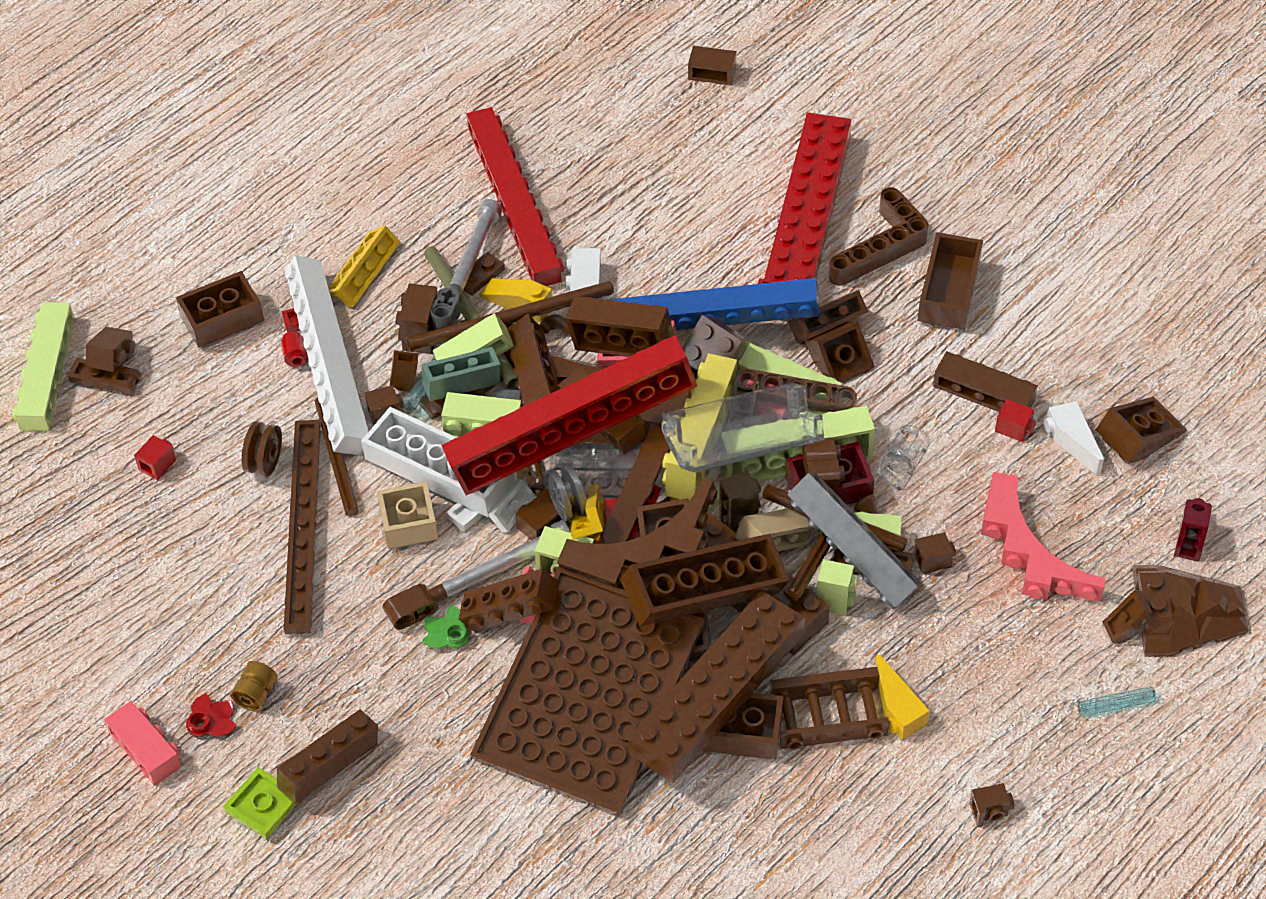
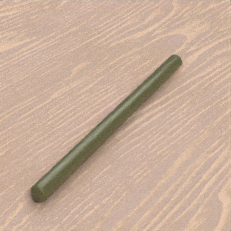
[424,246,519,389]

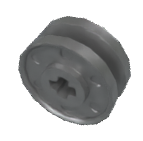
[545,463,587,522]

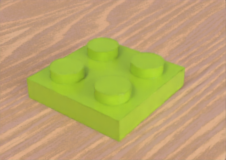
[223,767,300,840]

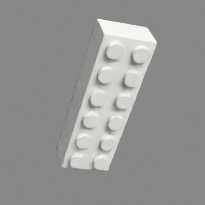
[361,407,516,518]

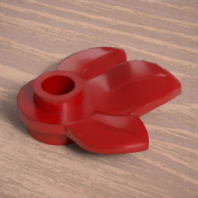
[186,693,236,737]

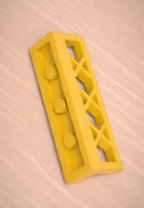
[328,225,400,308]
[570,483,605,539]

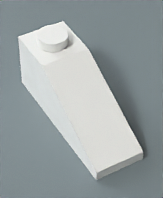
[1044,401,1104,475]

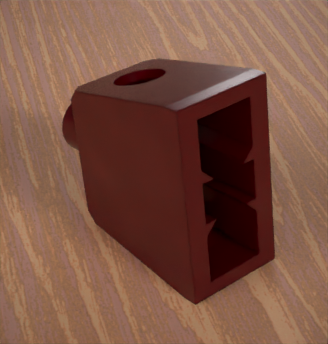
[1174,498,1212,562]

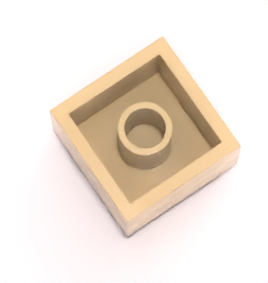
[377,481,438,549]

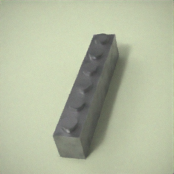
[787,471,922,608]

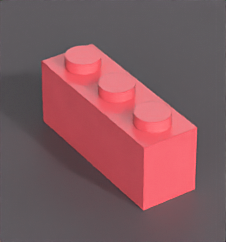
[104,701,181,786]

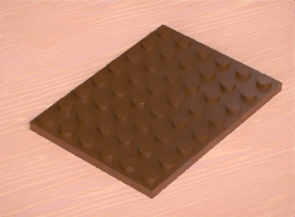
[470,566,705,816]

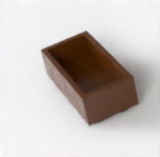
[917,232,983,330]

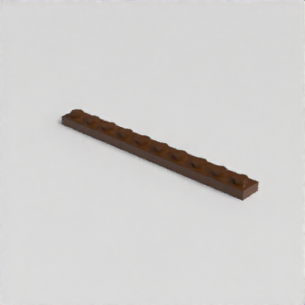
[283,420,321,634]

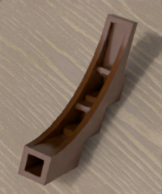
[557,477,718,588]

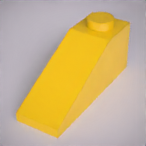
[480,278,552,323]
[874,654,930,740]

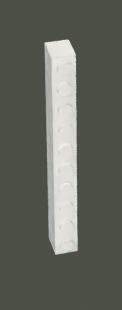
[285,255,369,456]

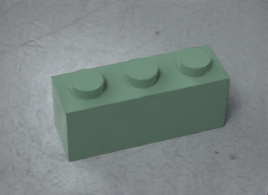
[422,347,500,401]

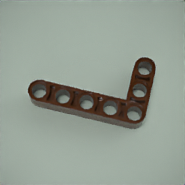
[829,187,929,286]
[726,369,857,432]

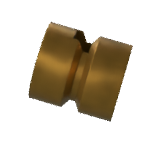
[230,661,278,712]

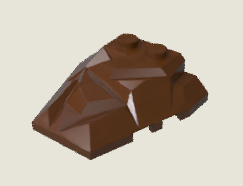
[1132,565,1248,657]

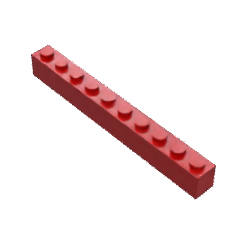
[466,107,564,286]

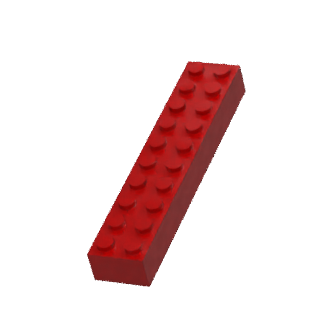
[764,112,852,282]
[441,335,698,496]

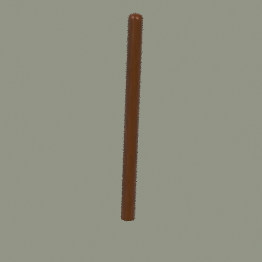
[406,281,615,352]

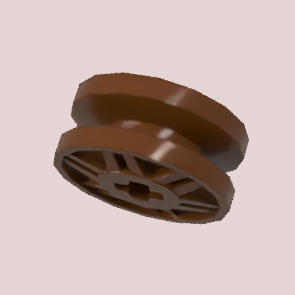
[241,421,282,477]

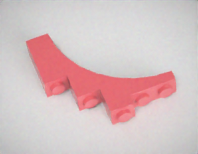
[981,472,1106,601]

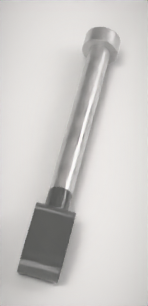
[431,199,502,330]

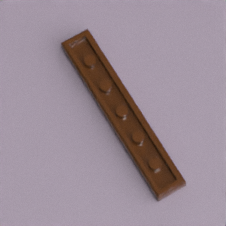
[597,425,676,544]

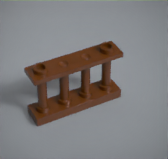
[770,667,889,750]

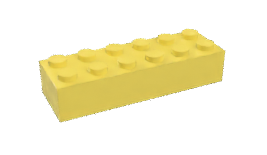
[662,353,737,500]

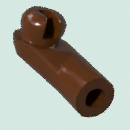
[539,314,570,335]

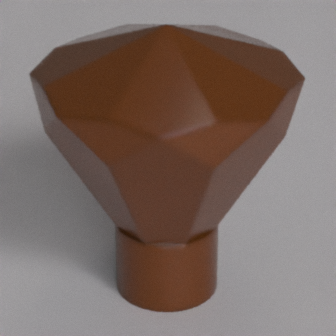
[854,494,878,514]

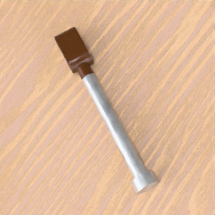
[382,520,570,630]

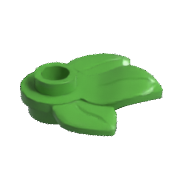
[422,605,469,649]

